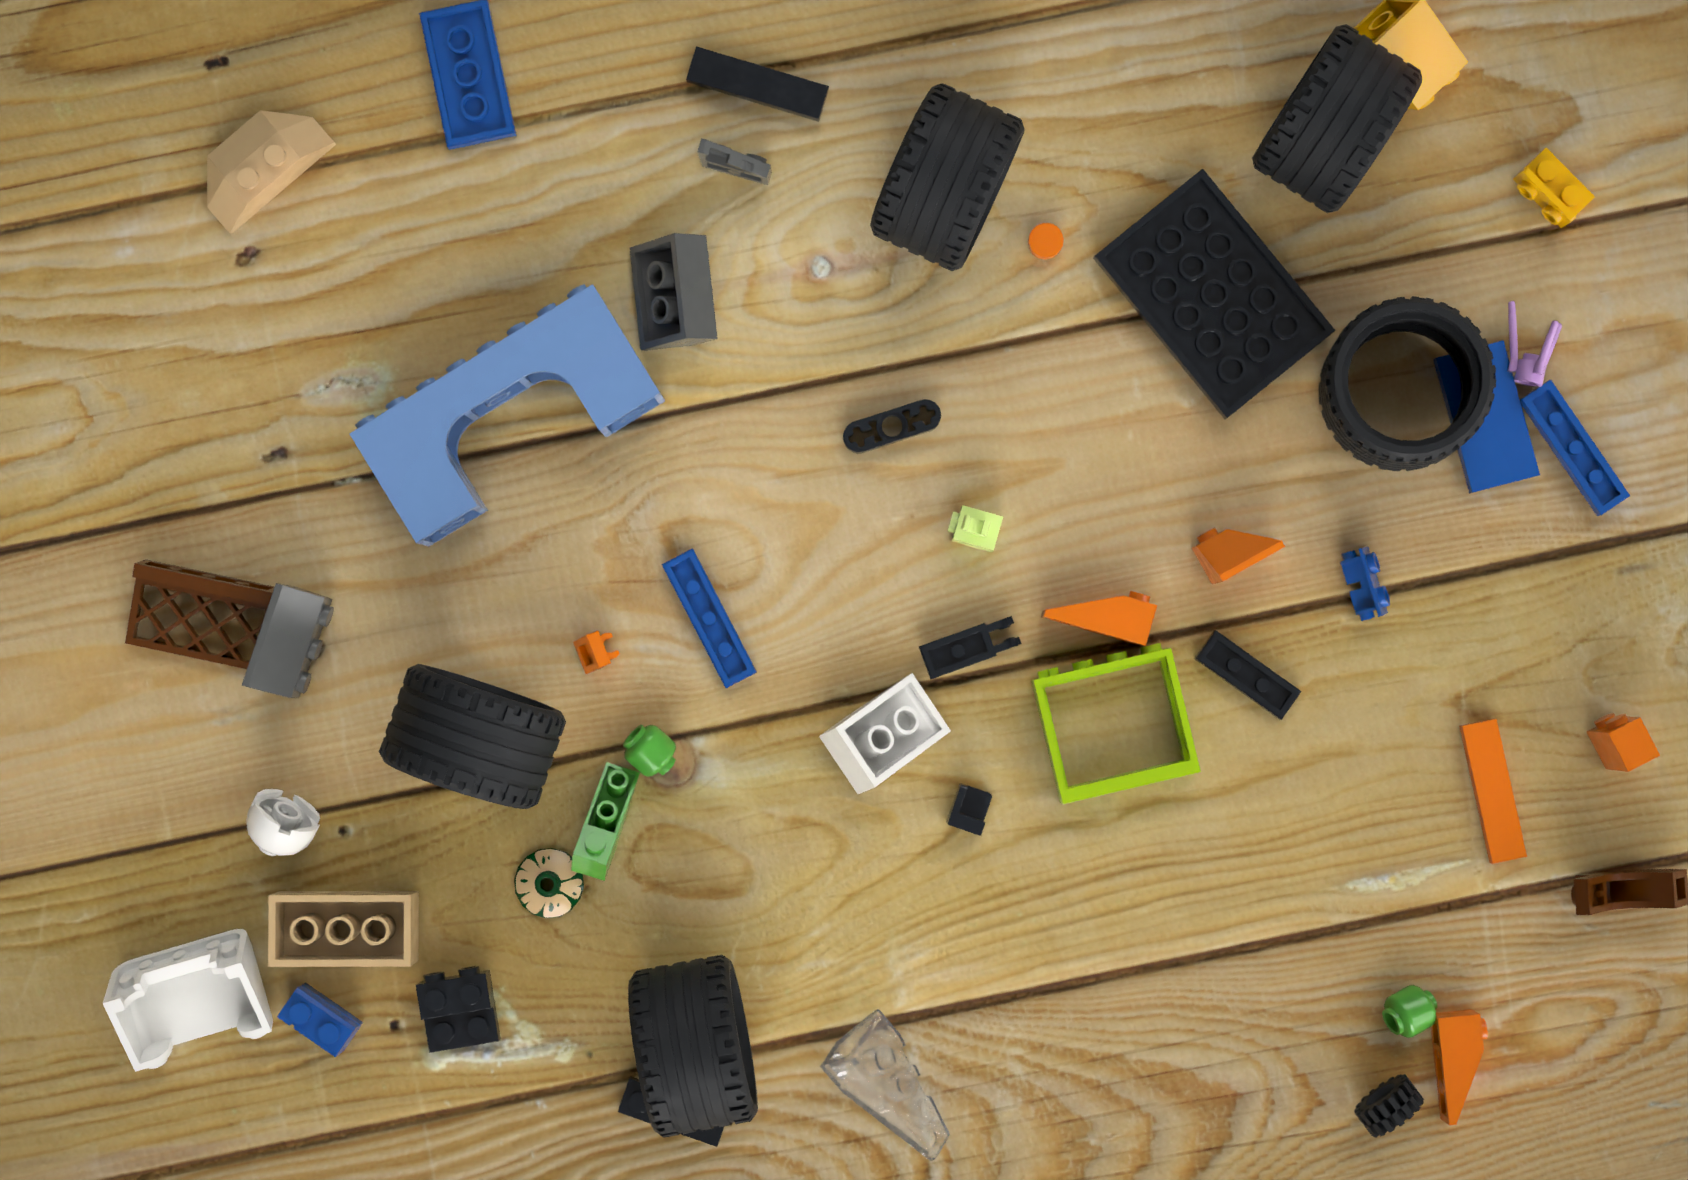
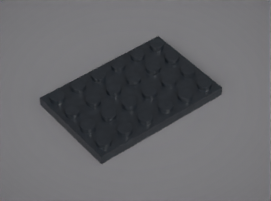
[1093,169,1336,419]

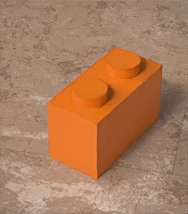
[1587,713,1660,772]

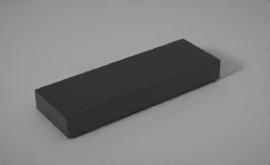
[1194,630,1302,720]

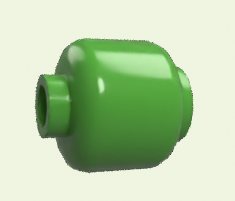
[623,725,676,777]
[1382,985,1438,1038]

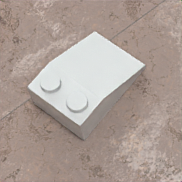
[819,673,951,794]

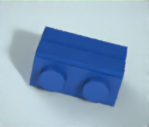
[277,983,363,1057]

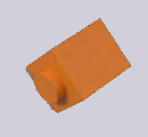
[1041,591,1157,646]
[1431,1009,1488,1125]

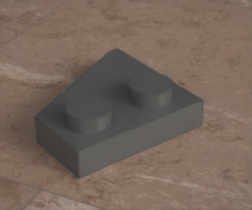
[697,138,772,185]

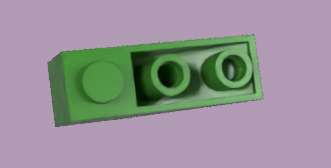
[571,762,640,881]

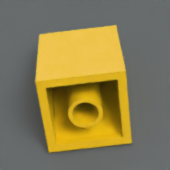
[1354,0,1468,110]

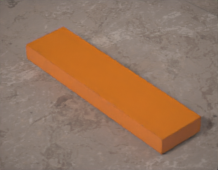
[1459,718,1527,864]

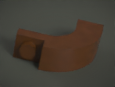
[1571,869,1688,915]

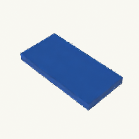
[419,0,517,150]
[1433,340,1540,494]

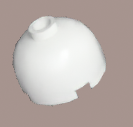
[246,789,320,856]

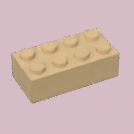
[268,891,419,967]

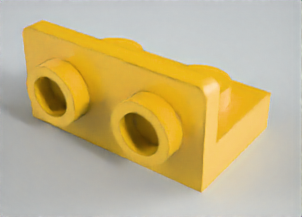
[1513,147,1595,228]

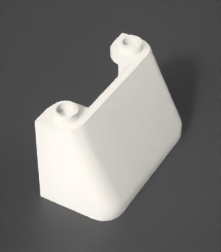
[103,929,273,1072]

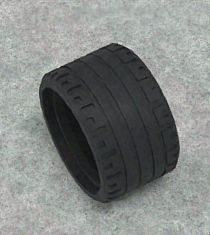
[1252,24,1422,213]
[870,83,1025,271]
[1318,296,1496,471]
[379,664,566,809]
[628,955,758,1138]

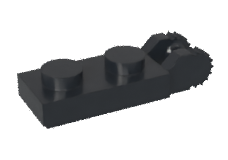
[919,616,1022,680]

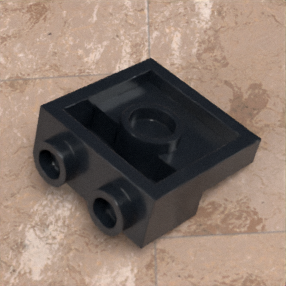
[416,966,501,1053]

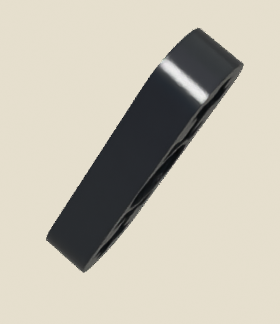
[843,399,941,454]

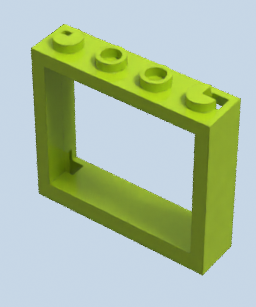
[1031,643,1201,804]

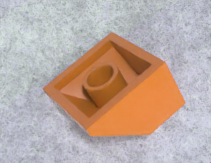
[1192,528,1285,584]

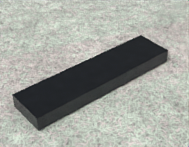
[686,46,829,122]

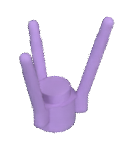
[1508,301,1562,387]

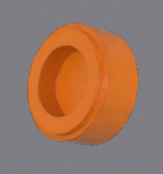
[1028,223,1064,260]

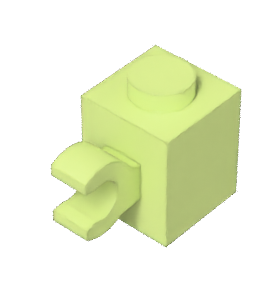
[948,505,1003,552]

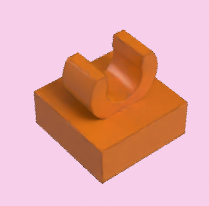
[573,631,620,674]

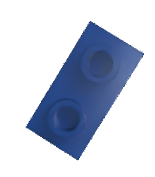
[1340,546,1390,621]

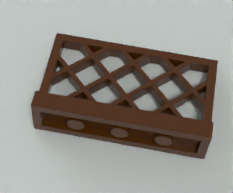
[125,559,275,669]

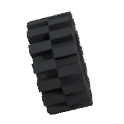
[1354,1074,1424,1137]

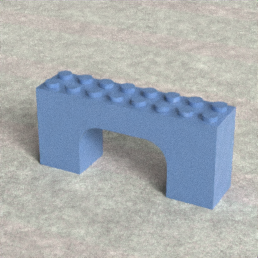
[350,284,665,547]

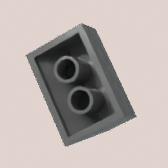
[630,233,718,351]
[242,583,334,698]

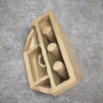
[207,110,336,234]

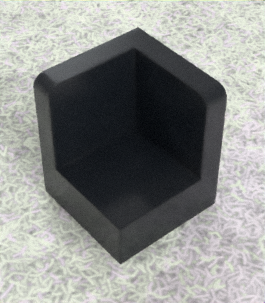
[946,783,992,836]

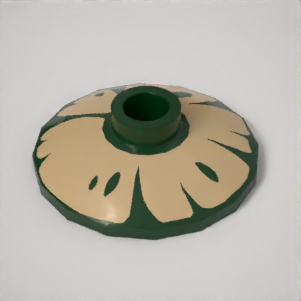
[514,848,584,918]

